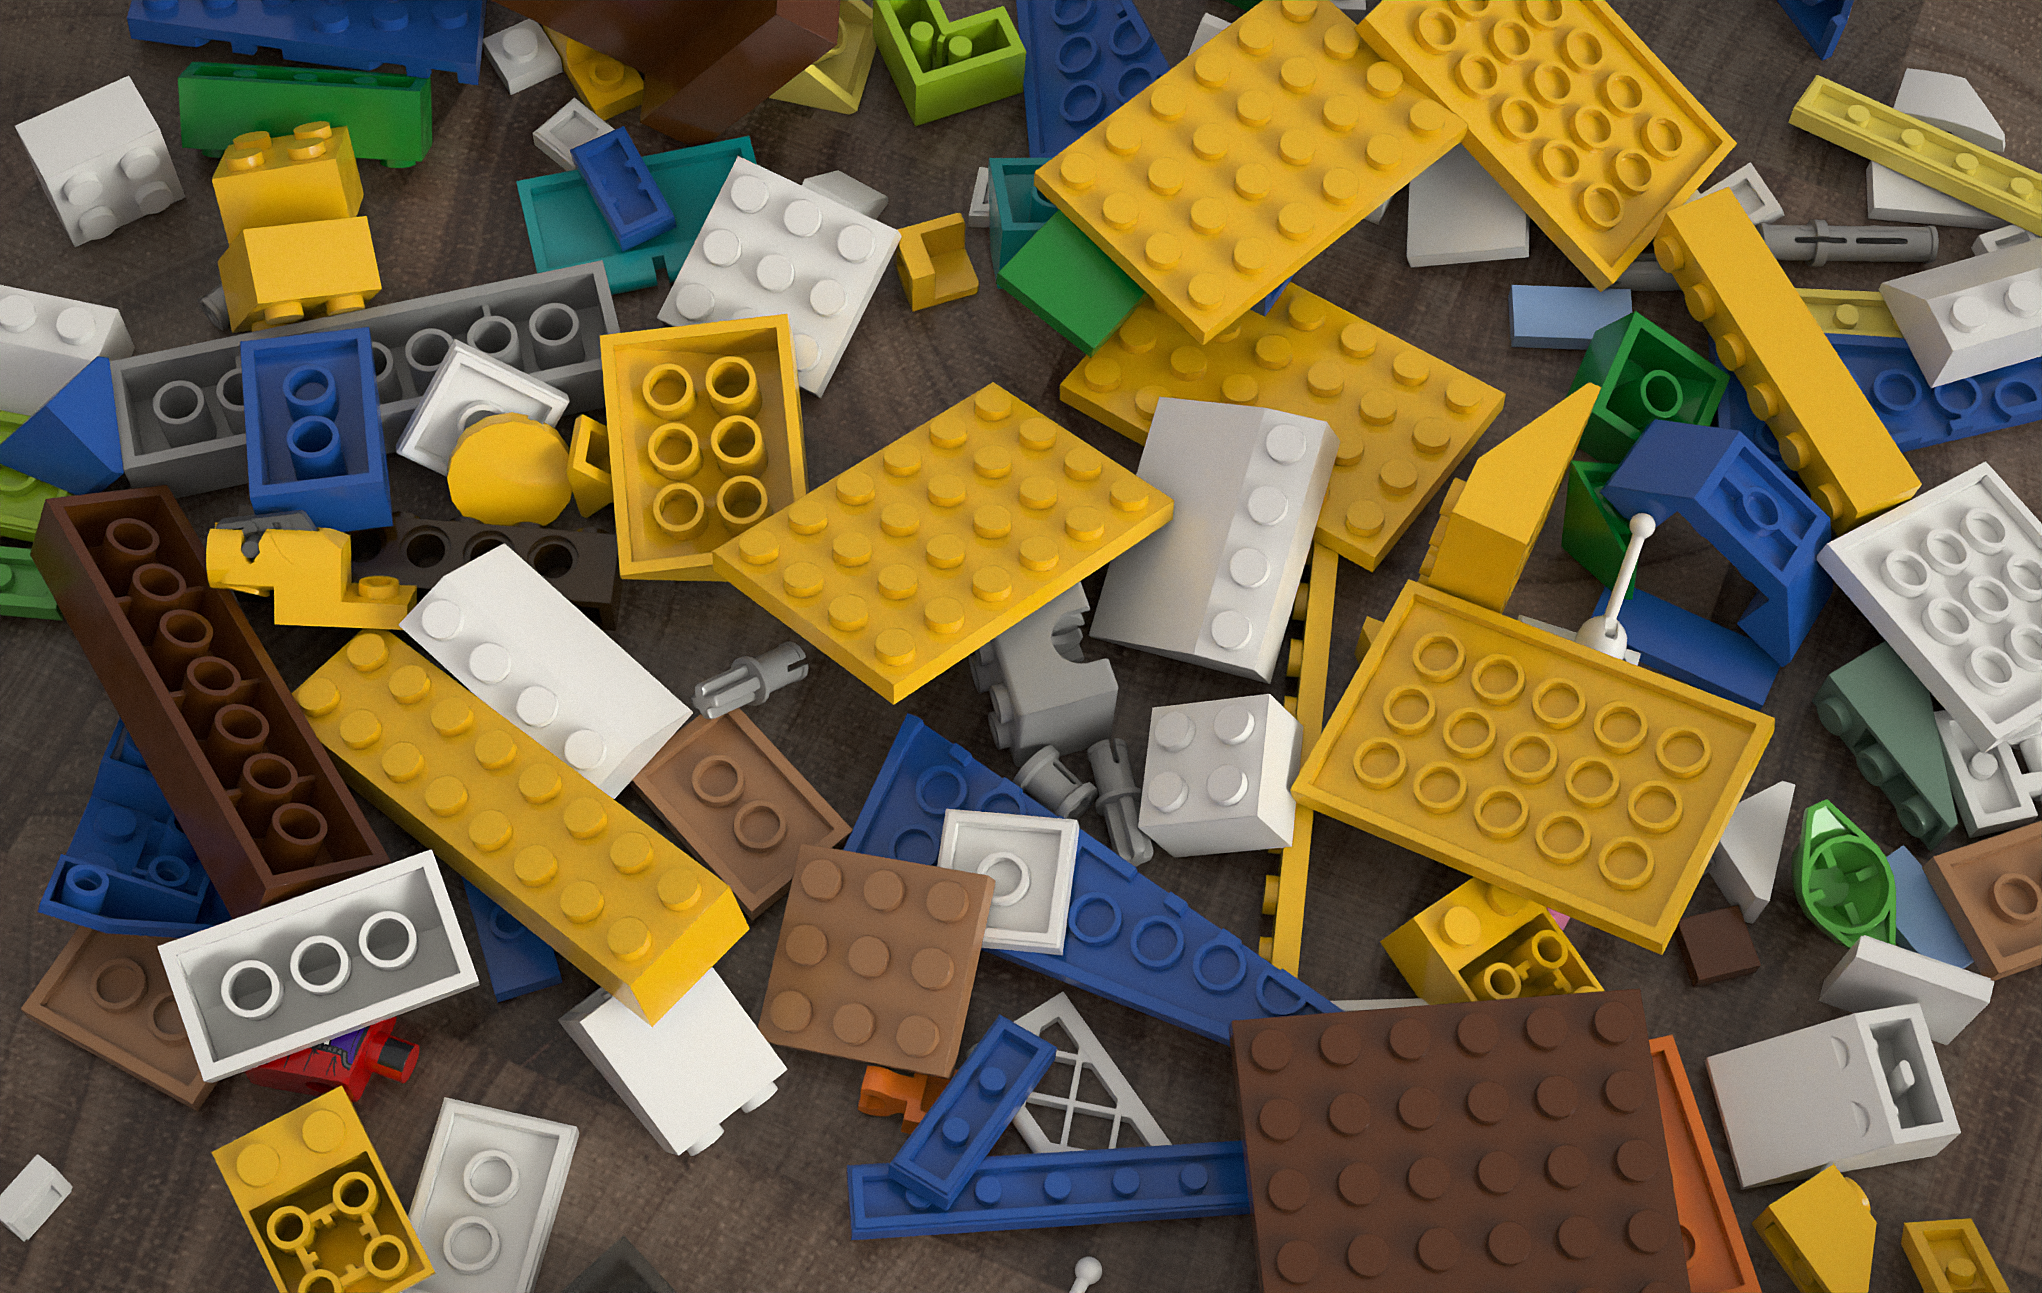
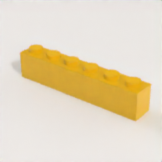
[1652,186,1922,537]

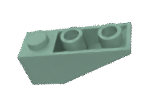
[1812,641,1958,852]

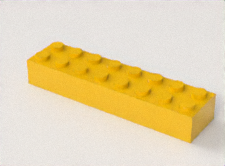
[292,628,750,1027]

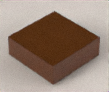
[1674,905,1761,988]

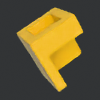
[893,213,979,312]

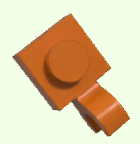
[857,1066,958,1134]

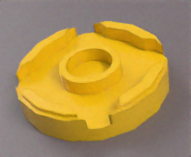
[447,412,572,526]

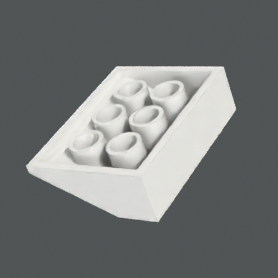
[1089,397,1340,684]

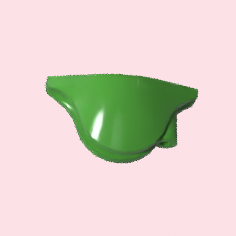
[1791,799,1896,950]

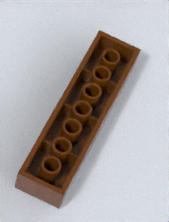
[30,485,391,919]

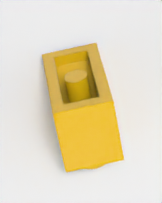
[1751,1164,1877,1293]

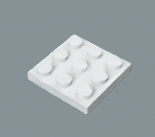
[657,156,902,399]

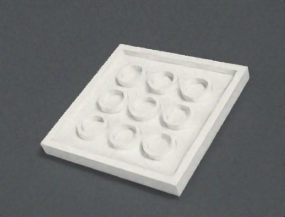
[1817,461,2042,754]

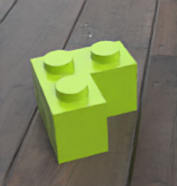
[873,0,1026,126]

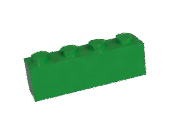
[178,62,432,168]

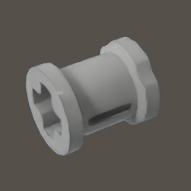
[1013,745,1098,820]

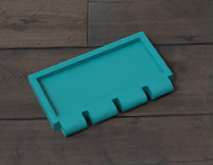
[516,136,757,295]

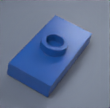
[570,126,677,252]
[461,875,563,1002]

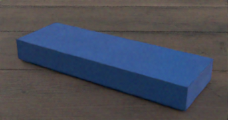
[1590,586,1780,712]
[888,1014,1057,1211]

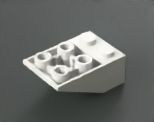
[1704,1003,1961,1190]

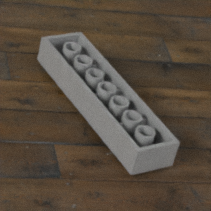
[110,260,620,499]

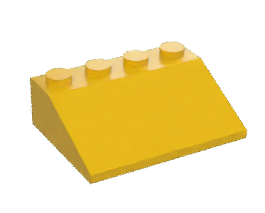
[599,314,810,582]
[1417,382,1601,614]

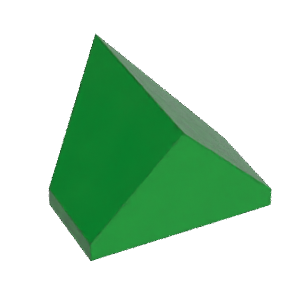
[1561,460,1639,600]

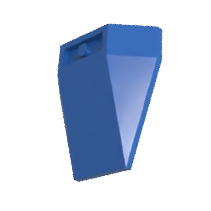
[38,718,233,938]

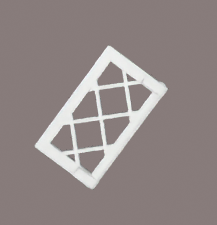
[965,992,1172,1154]

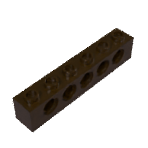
[233,504,624,631]

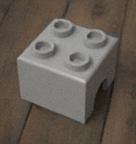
[969,581,1118,767]

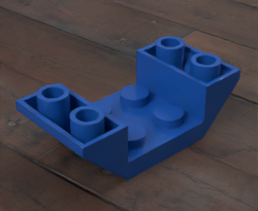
[1600,419,1833,667]

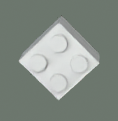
[15,76,185,247]
[1138,694,1304,858]

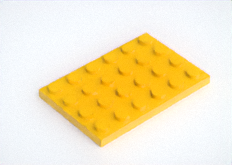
[1034,0,1469,346]
[1354,0,1737,292]
[1060,282,1506,573]
[712,382,1174,705]
[1290,579,1775,955]

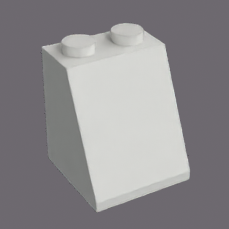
[558,967,788,1156]

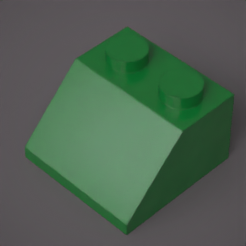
[1566,311,1731,464]

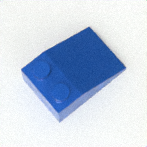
[240,327,393,532]

